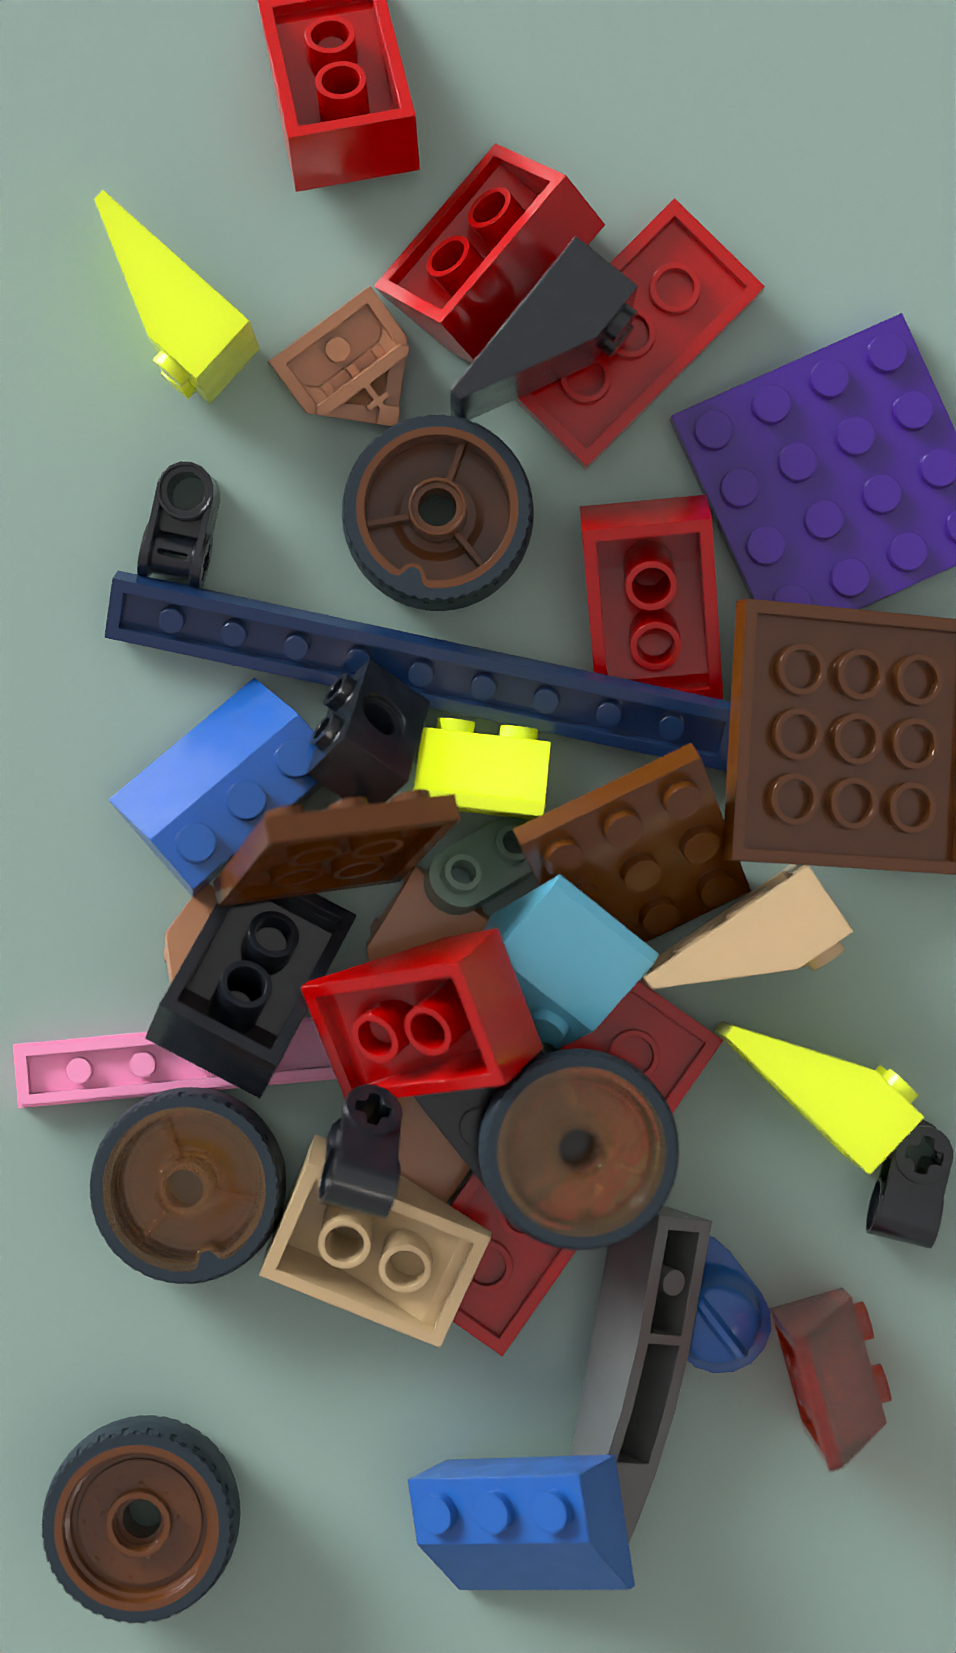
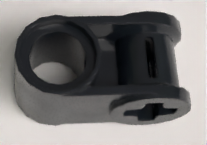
[137,461,220,588]
[318,1084,403,1218]
[866,1119,954,1248]

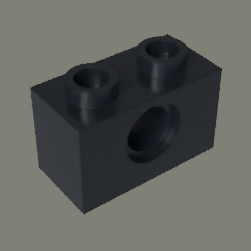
[307,659,430,804]

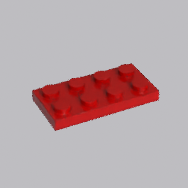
[514,198,765,470]

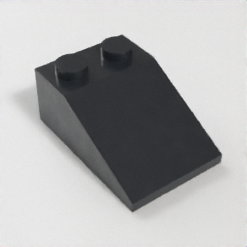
[450,236,638,420]
[145,893,357,1098]

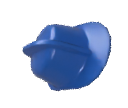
[687,1236,771,1373]

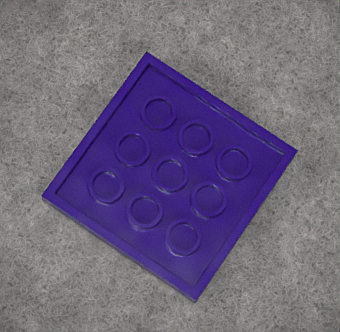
[670,313,956,609]

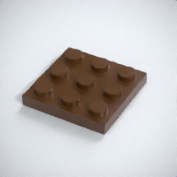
[513,743,751,943]
[213,789,461,907]

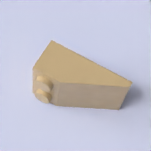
[640,865,853,989]
[259,1134,491,1348]

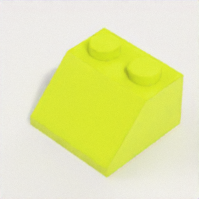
[413,718,551,820]

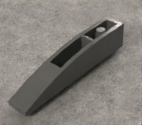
[571,1201,712,1542]

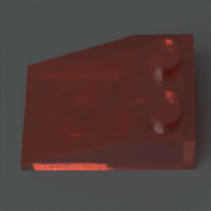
[769,1288,892,1472]

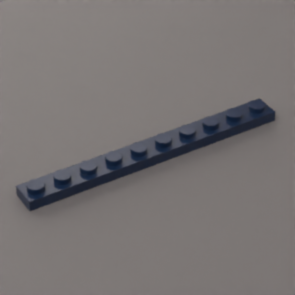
[104,570,731,771]

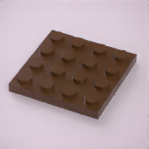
[722,598,956,875]

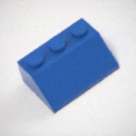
[109,677,323,897]
[408,1454,635,1590]

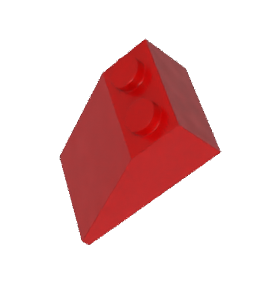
[258,0,420,192]
[579,494,724,700]
[300,928,543,1100]

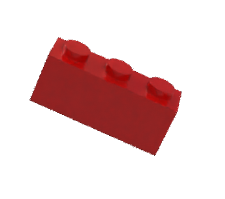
[374,143,605,364]

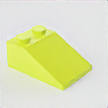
[94,190,260,404]
[714,1021,924,1175]

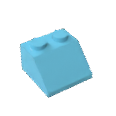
[483,875,658,1049]

